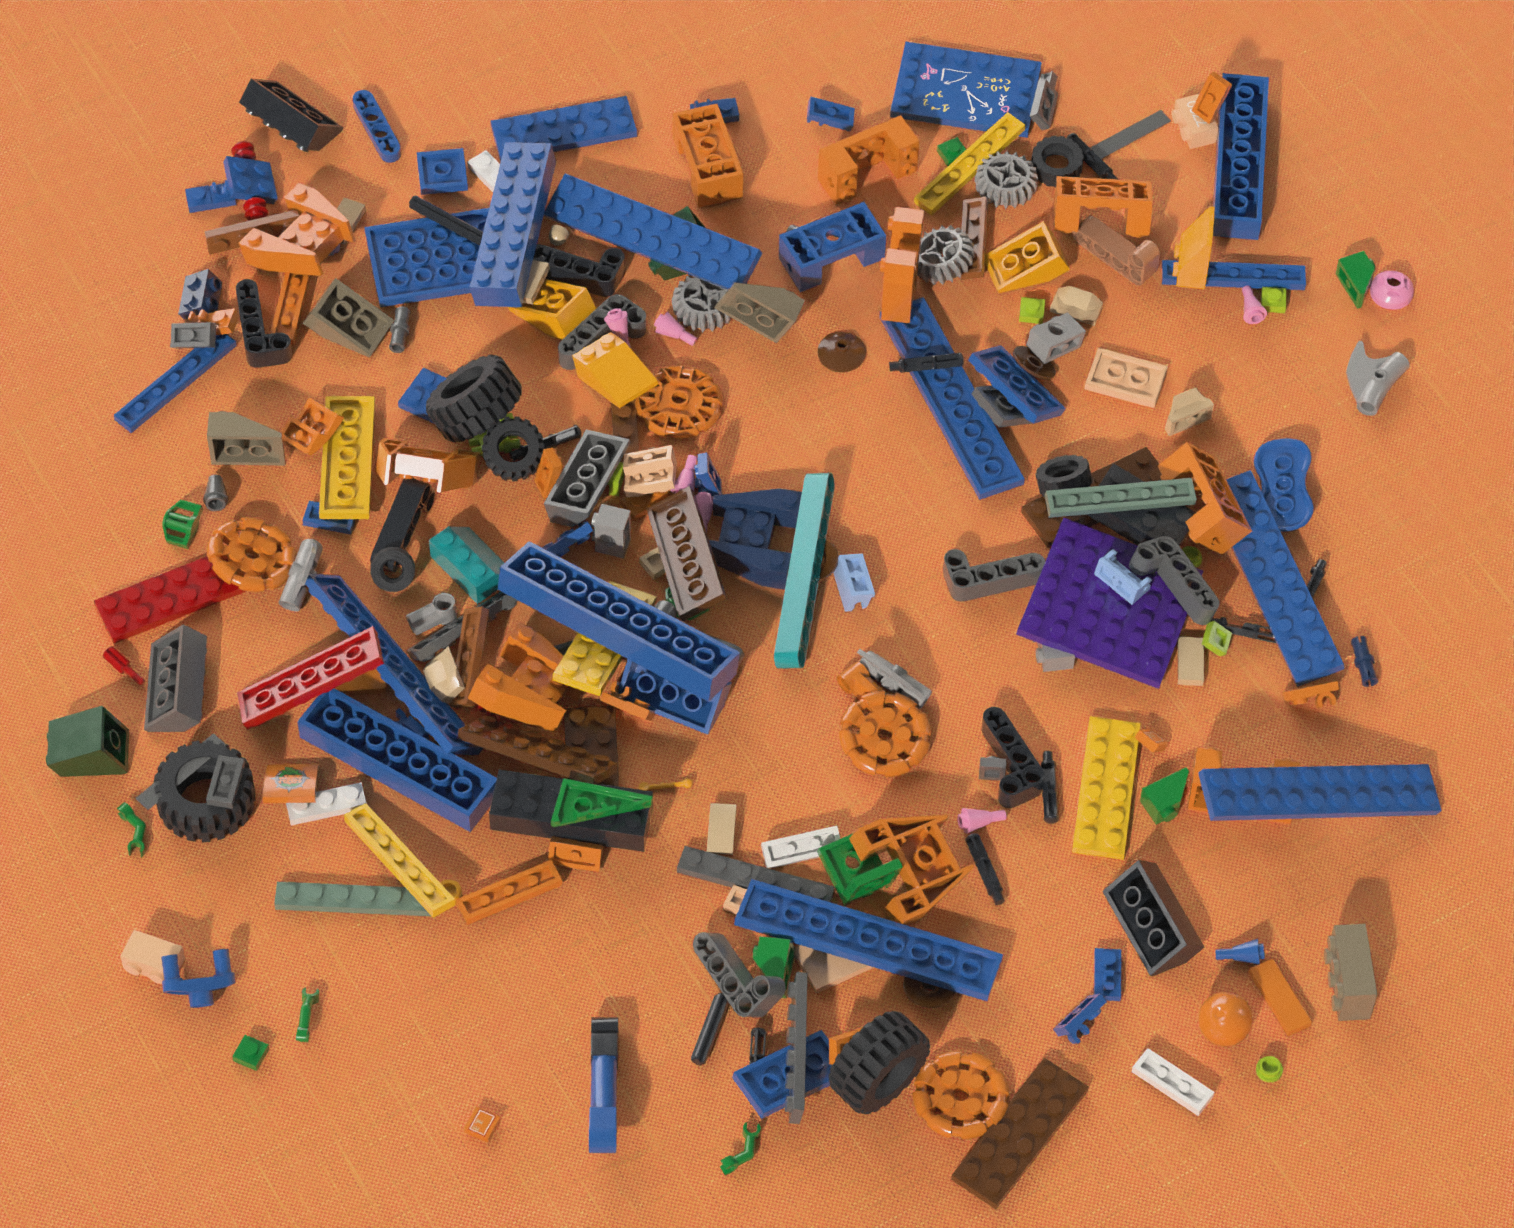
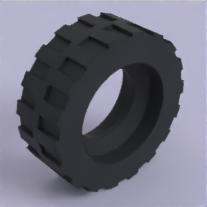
[1031,136,1083,188]
[1035,455,1093,497]

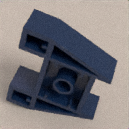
[709,488,802,590]

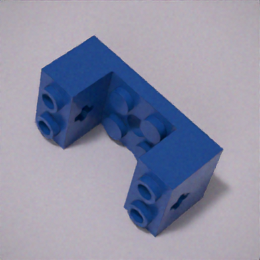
[779,202,886,292]

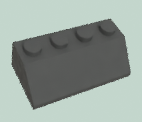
[544,429,631,527]
[144,624,207,732]

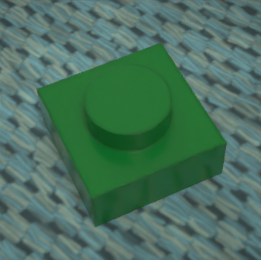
[937,137,966,167]
[232,1035,269,1071]

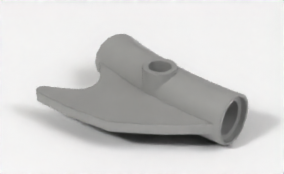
[1346,341,1410,416]
[279,539,323,612]
[857,649,932,710]

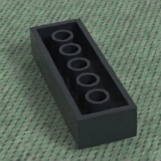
[489,770,653,852]

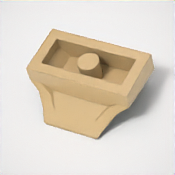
[1050,286,1103,326]
[1165,388,1214,436]
[423,646,465,704]

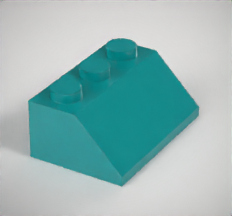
[429,526,504,604]

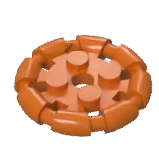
[635,365,723,439]
[207,517,296,592]
[839,691,931,777]
[912,1050,1010,1140]

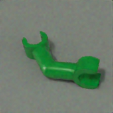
[117,802,146,858]
[296,987,319,1042]
[720,1122,761,1175]

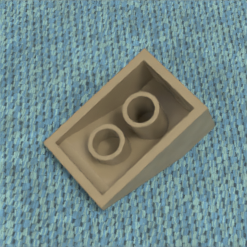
[303,278,394,357]
[714,283,805,343]
[207,411,286,466]

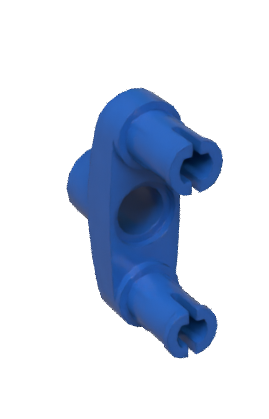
[161,949,236,1008]

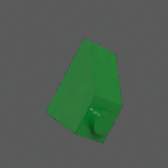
[1335,251,1375,309]
[1140,767,1189,825]
[753,936,796,998]

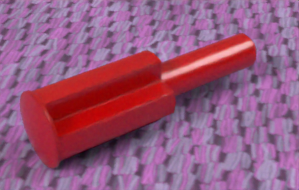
[103,646,145,686]

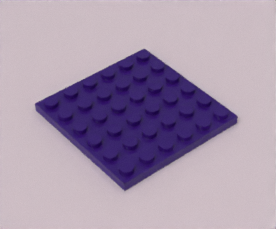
[1016,518,1203,689]

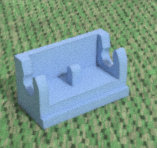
[1094,549,1152,605]
[833,553,875,612]

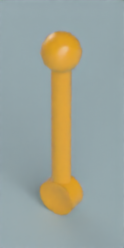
[639,778,693,791]

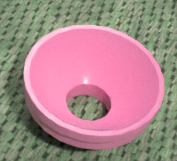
[1370,271,1414,310]

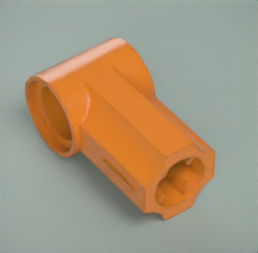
[836,661,886,700]

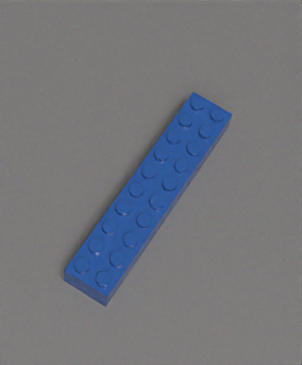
[498,541,740,702]

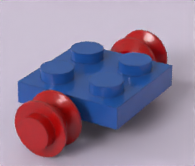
[223,141,278,221]

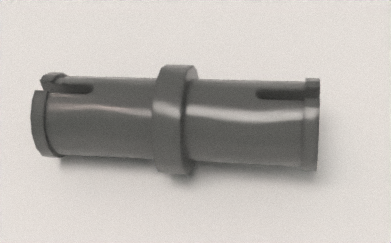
[389,306,411,353]

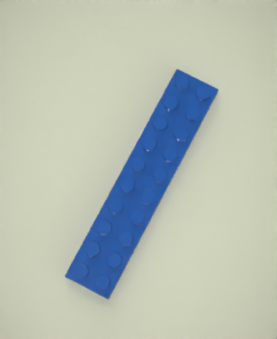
[544,173,762,290]
[879,297,1025,500]
[1226,470,1344,687]
[305,573,484,755]
[1198,764,1442,821]
[734,879,1003,1001]

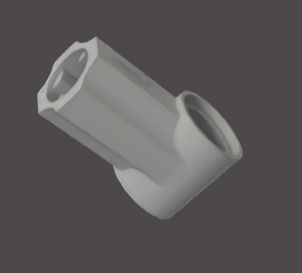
[406,593,457,635]

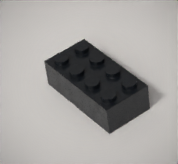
[1086,463,1196,546]

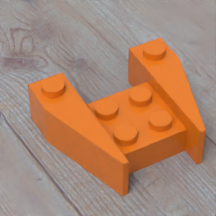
[239,183,356,276]
[880,207,924,323]
[376,438,480,492]
[468,622,583,732]
[849,814,974,926]

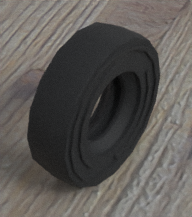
[370,547,415,592]

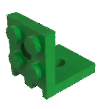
[817,834,903,906]

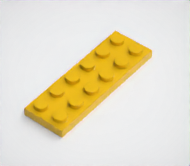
[319,396,375,519]
[553,581,656,696]
[1072,716,1141,860]

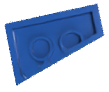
[542,520,593,557]

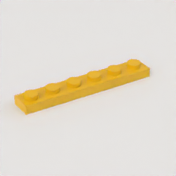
[914,112,1025,216]
[344,803,455,918]

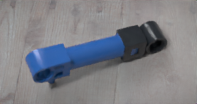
[589,1017,618,1153]

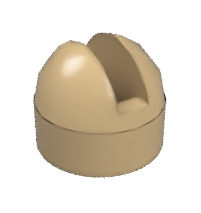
[548,225,569,246]

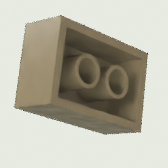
[1324,924,1377,1021]

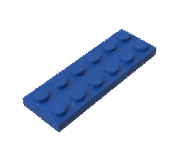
[490,96,637,162]

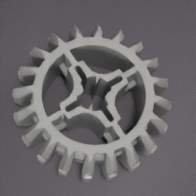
[974,151,1038,210]
[917,225,975,285]
[672,276,730,333]

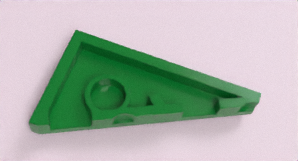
[551,778,653,827]

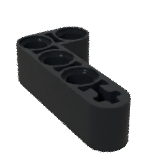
[533,244,625,297]
[236,279,292,368]
[370,478,435,572]
[981,707,1045,808]

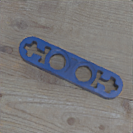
[352,90,401,163]

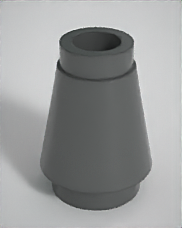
[203,474,228,511]

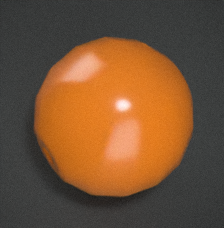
[1198,992,1253,1047]

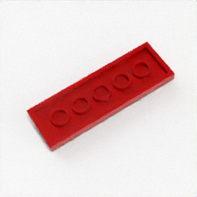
[93,556,247,644]
[237,626,384,730]

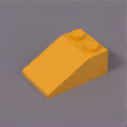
[1172,206,1215,289]
[985,221,1070,293]
[508,279,596,339]
[572,332,658,408]

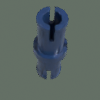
[1351,636,1378,687]

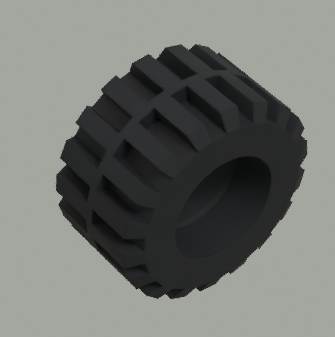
[482,416,544,482]

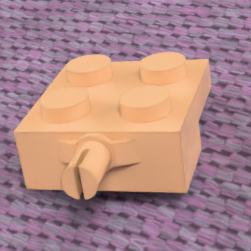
[623,445,677,497]

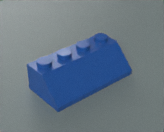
[618,659,732,735]

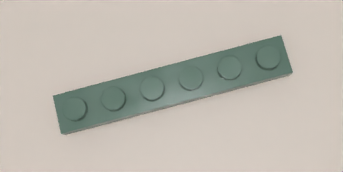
[1045,478,1196,518]
[274,882,431,916]

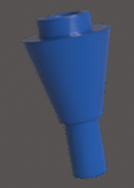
[1215,938,1265,964]

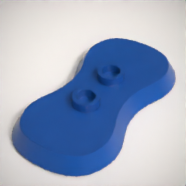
[1254,438,1314,532]

